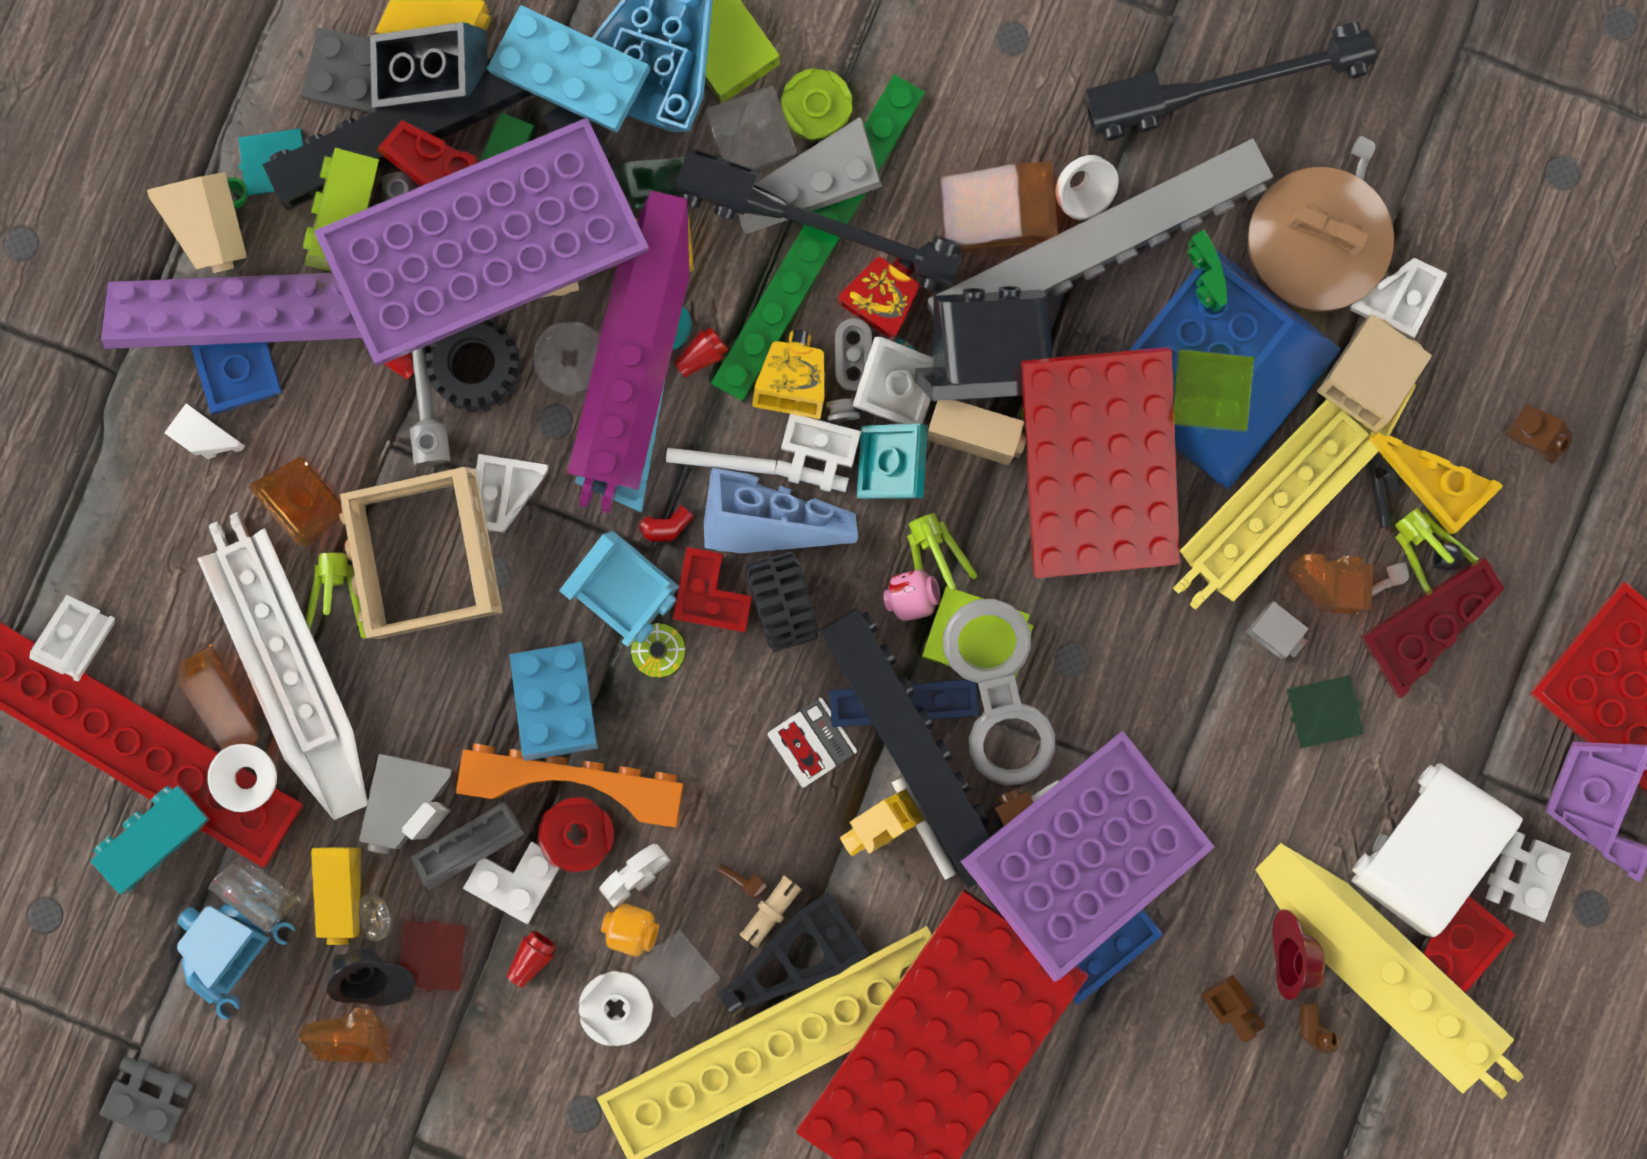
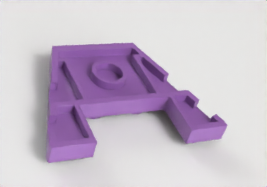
[1546,742,1647,882]

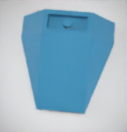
[592,0,713,132]

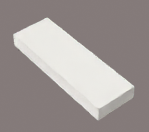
[402,802,451,840]

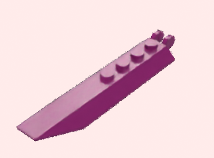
[567,191,690,513]

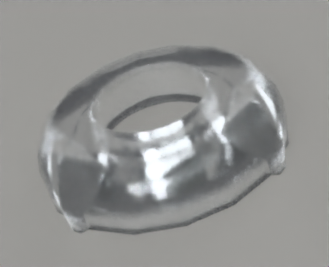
[359,894,391,942]

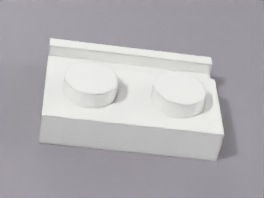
[30,595,115,682]

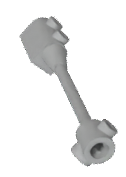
[381,172,451,466]

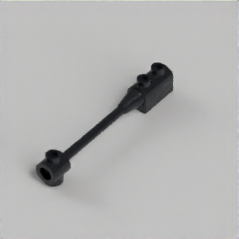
[1083,22,1376,141]
[674,147,963,292]

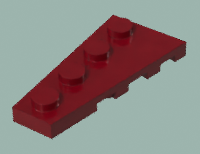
[1360,557,1505,699]

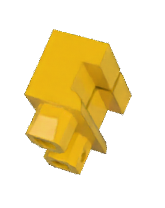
[840,789,925,856]

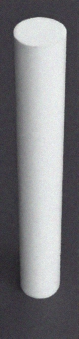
[666,448,776,475]
[892,777,958,880]

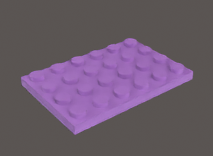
[961,731,1215,982]

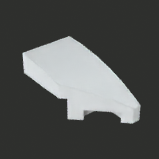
[165,404,245,459]

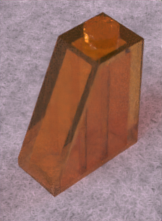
[179,644,259,750]

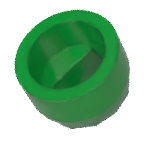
[227,177,248,209]

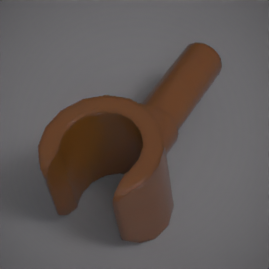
[717,864,769,898]

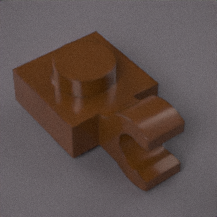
[1201,975,1265,1043]

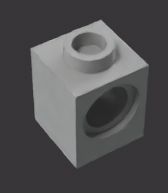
[1246,601,1309,659]

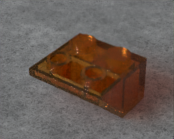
[1286,554,1373,614]

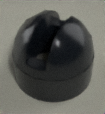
[1432,540,1464,571]

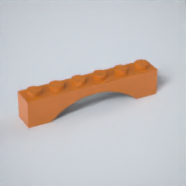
[456,744,684,828]

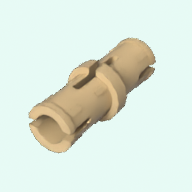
[739,875,803,949]

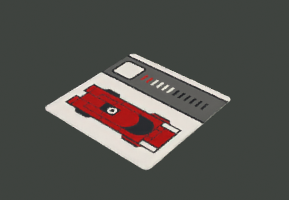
[768,698,857,787]

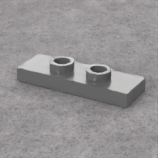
[410,801,525,890]

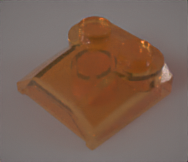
[299,1008,389,1064]

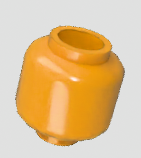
[601,903,659,957]

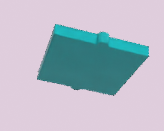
[238,129,303,196]

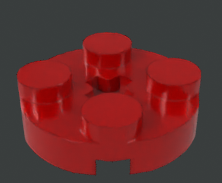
[538,797,614,872]

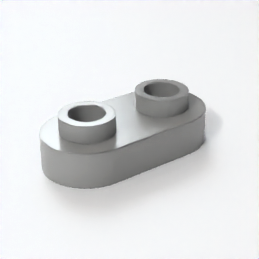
[835,318,872,393]

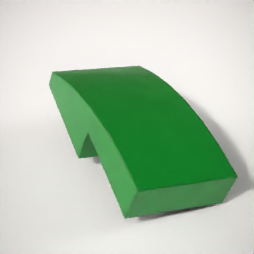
[1187,230,1227,313]

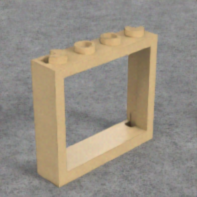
[339,467,503,639]

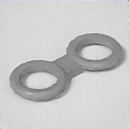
[943,599,1055,786]

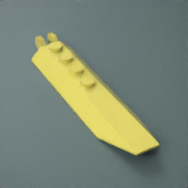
[1173,384,1416,610]
[1255,843,1524,1099]

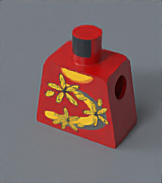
[837,256,920,342]

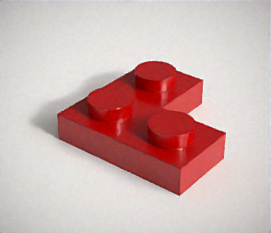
[673,547,752,633]

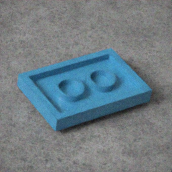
[509,642,598,761]

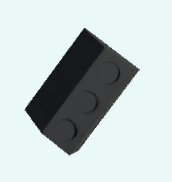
[370,22,488,109]

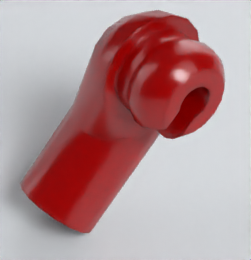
[639,505,694,542]

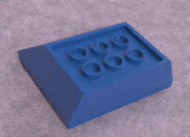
[1129,249,1341,489]

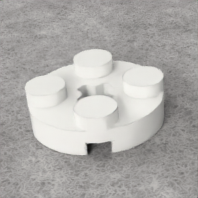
[599,844,671,908]
[579,971,654,1046]

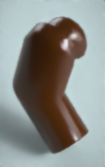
[1300,1003,1340,1054]

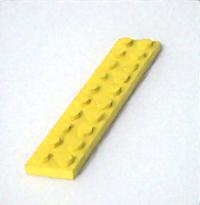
[597,926,932,1159]

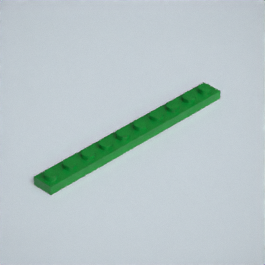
[711,74,925,403]

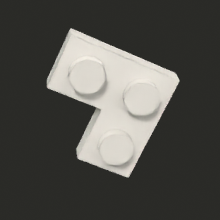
[463,841,560,924]

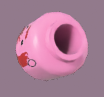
[883,569,941,621]

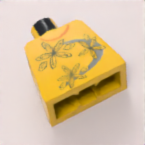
[752,330,824,419]

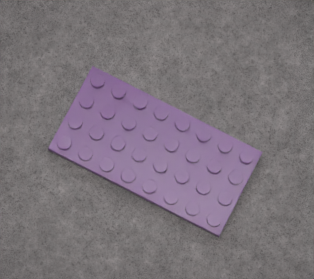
[314,118,649,367]

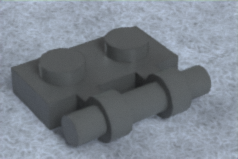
[99,1056,194,1144]

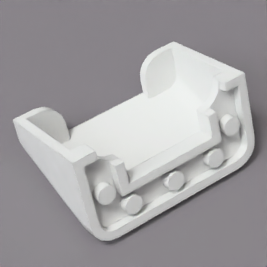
[1351,763,1523,937]

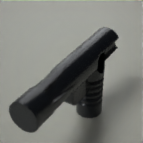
[1368,454,1400,529]

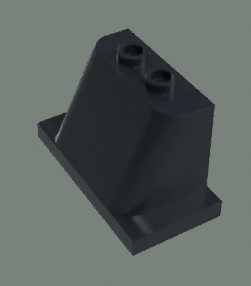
[915,286,1053,401]

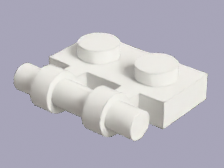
[775,414,861,492]
[1485,831,1571,922]

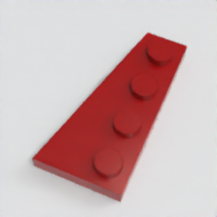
[377,120,480,186]
[1423,896,1516,993]

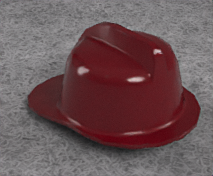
[1272,909,1325,1000]

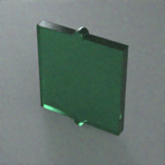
[1286,675,1364,748]

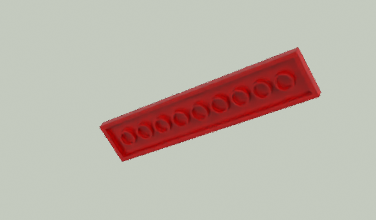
[0,621,305,868]

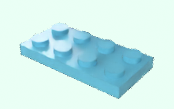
[487,5,651,133]

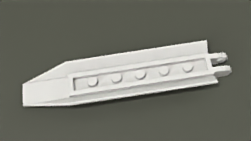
[197,512,368,820]

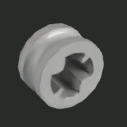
[826,399,860,422]

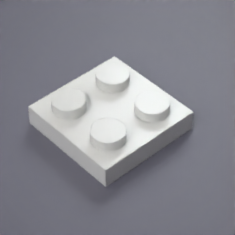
[852,337,933,424]

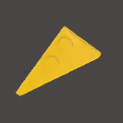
[1368,432,1503,534]

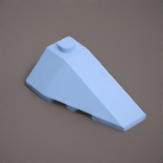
[704,468,858,553]

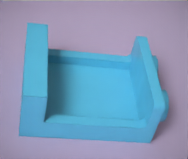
[559,531,680,647]

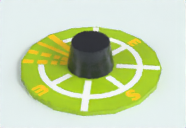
[631,623,685,678]

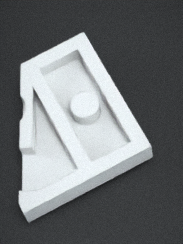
[1350,258,1447,340]
[476,454,549,533]

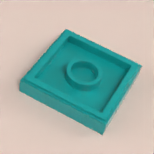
[857,424,928,500]

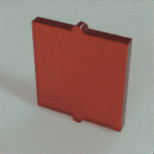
[400,920,465,992]

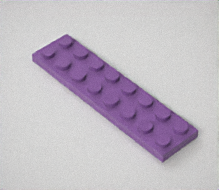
[101,273,362,349]

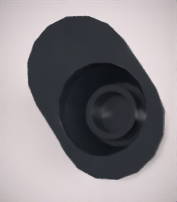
[326,948,415,1006]

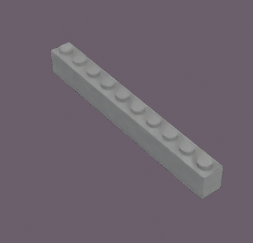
[926,138,1273,318]

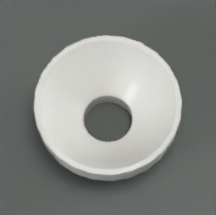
[1055,155,1119,220]
[208,744,277,812]

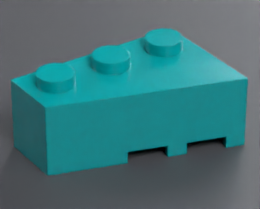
[90,785,210,895]

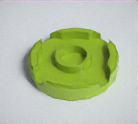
[781,68,852,141]

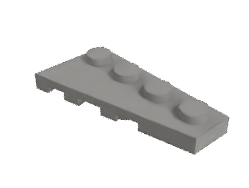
[738,117,882,234]

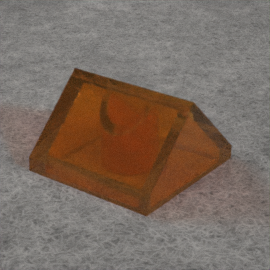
[248,456,342,548]

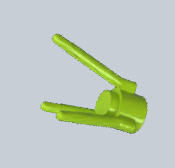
[1395,507,1479,593]
[907,513,977,591]
[305,553,366,639]

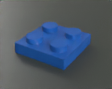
[191,342,283,415]

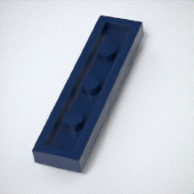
[829,679,979,727]

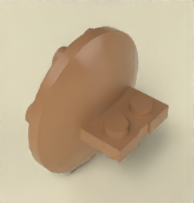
[1247,167,1394,312]

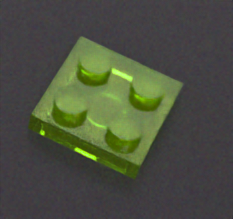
[1171,349,1254,433]

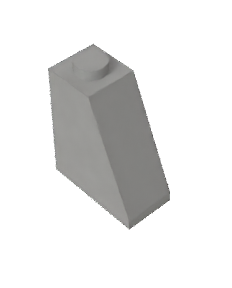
[359,754,456,854]

